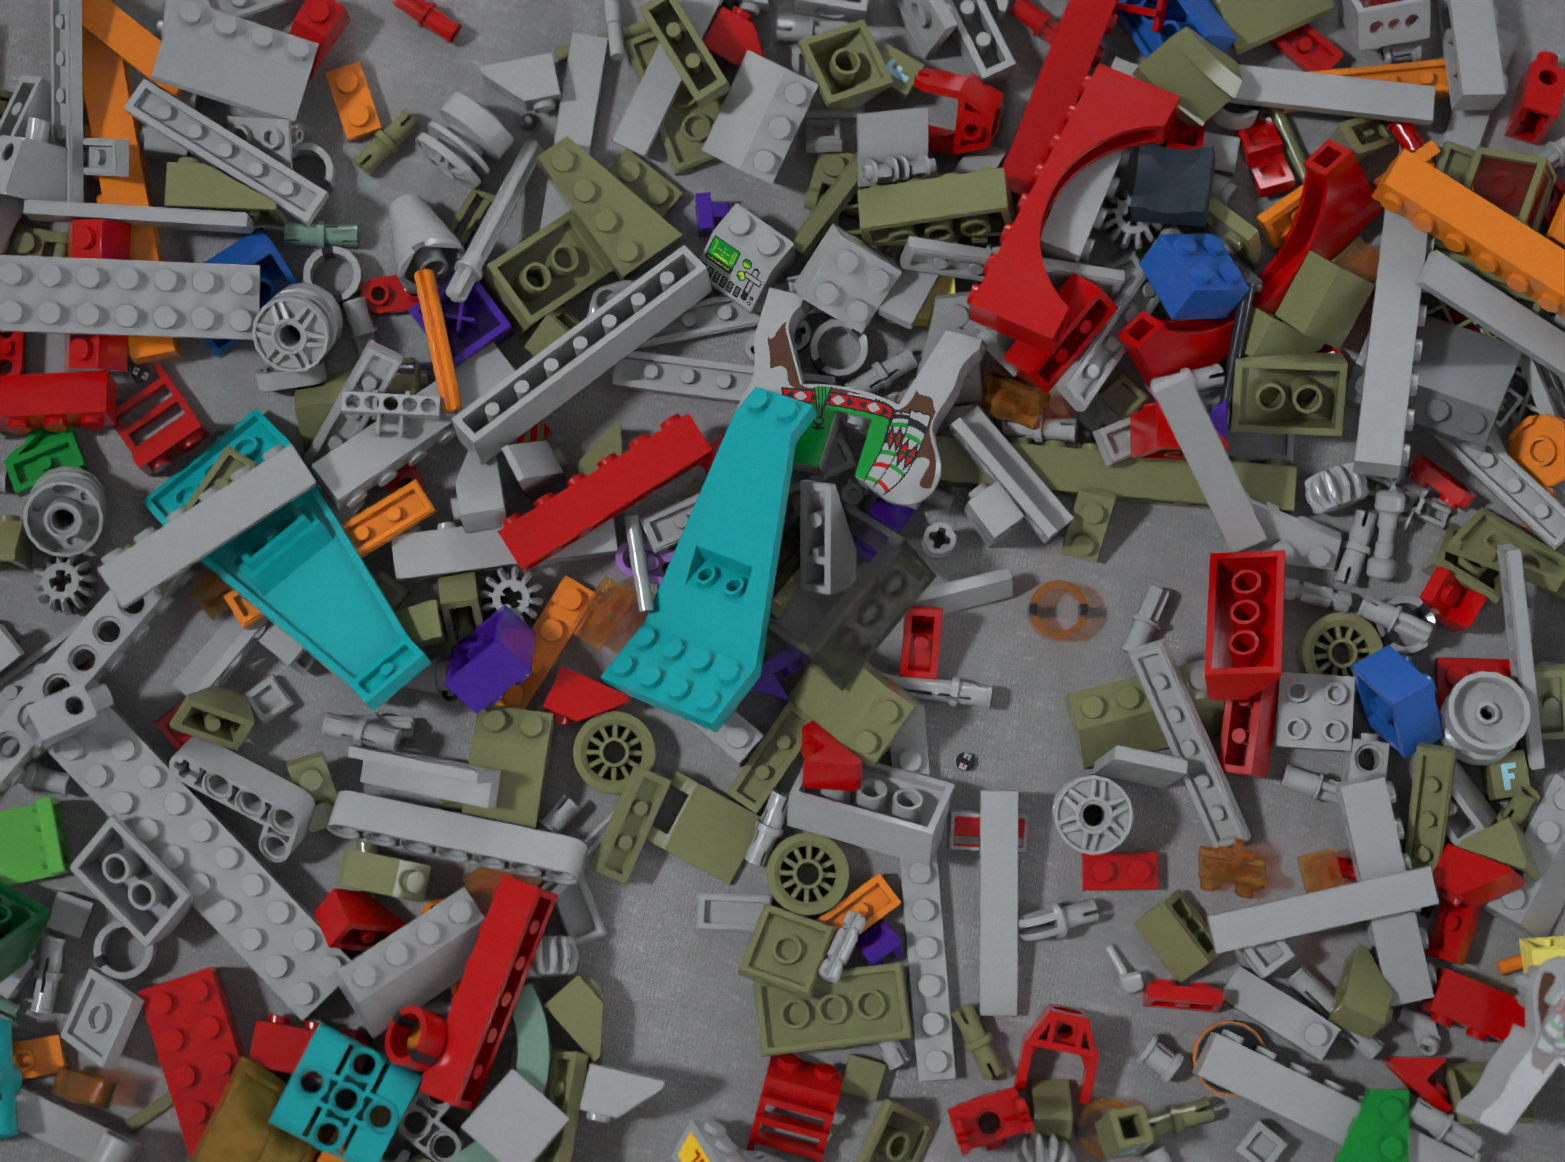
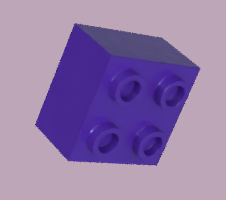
[408,279,515,368]
[445,604,536,714]

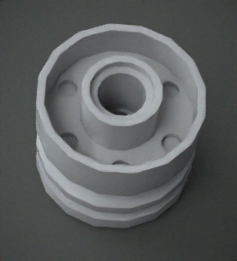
[415,92,514,189]
[252,282,343,373]
[23,466,108,557]
[1051,774,1134,855]

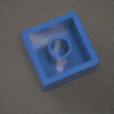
[1139,234,1250,320]
[1352,645,1443,758]

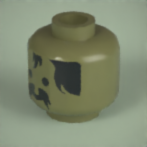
[384,358,428,405]

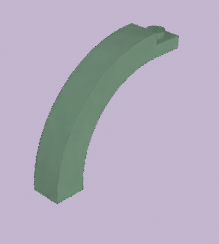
[450,983,552,1162]

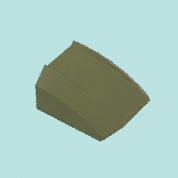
[1133,26,1243,127]

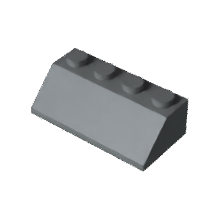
[151,0,319,125]
[787,760,955,866]
[1482,774,1565,937]
[331,887,485,1038]

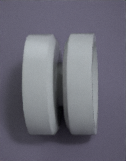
[1440,671,1530,765]

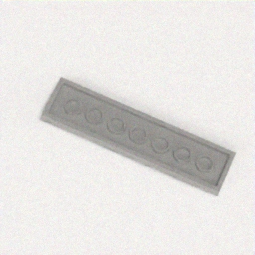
[0,255,260,341]

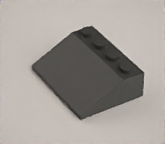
[1345,315,1522,452]

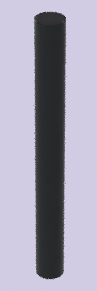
[1219,282,1256,430]

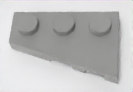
[916,291,983,404]
[1224,493,1341,570]

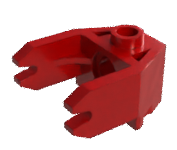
[914,69,1004,155]
[1014,1004,1099,1105]
[947,1086,1035,1156]

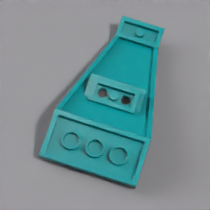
[601,387,818,733]
[142,408,431,712]

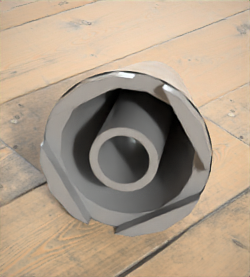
[389,194,466,294]

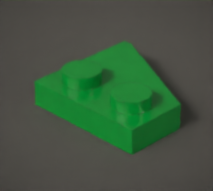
[4,427,88,497]
[1333,1088,1409,1162]

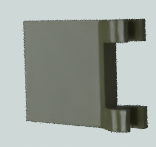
[646,771,761,885]

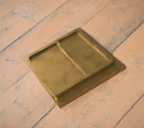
[190,1056,331,1162]

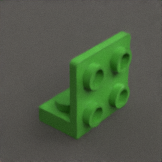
[0,797,73,886]

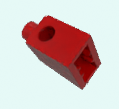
[1504,51,1565,146]

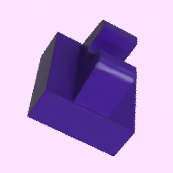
[695,192,730,238]
[856,918,903,966]

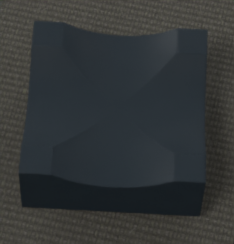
[1130,144,1215,227]

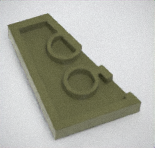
[1205,195,1264,271]
[1445,506,1565,592]

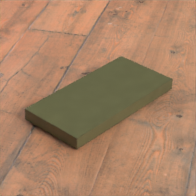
[624,31,724,176]
[752,962,912,1057]

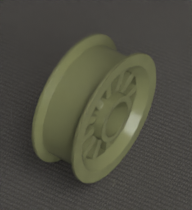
[1297,612,1383,692]
[573,711,656,795]
[767,833,849,916]

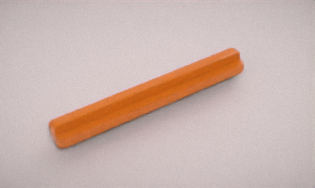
[414,269,463,413]

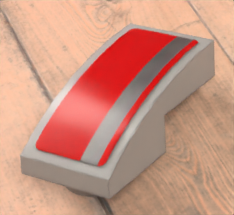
[946,811,1028,852]

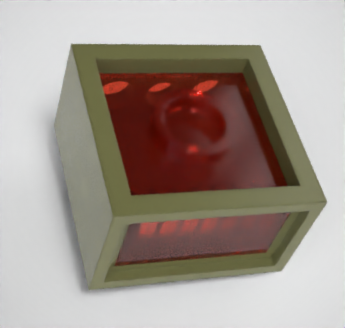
[1464,146,1557,233]

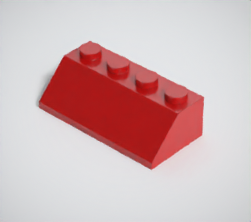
[64,219,131,372]
[1204,550,1286,701]

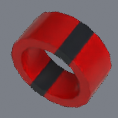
[385,1005,446,1072]

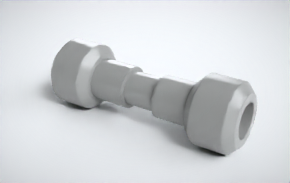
[1366,490,1406,581]

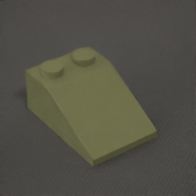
[164,157,287,227]
[479,210,614,338]
[1230,352,1348,436]
[788,637,921,767]
[462,705,554,829]

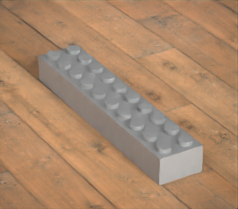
[46,704,355,1021]

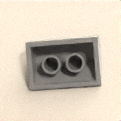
[702,50,819,185]
[68,814,193,947]

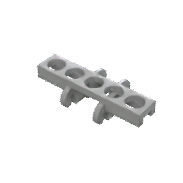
[341,389,440,438]
[1365,475,1451,530]

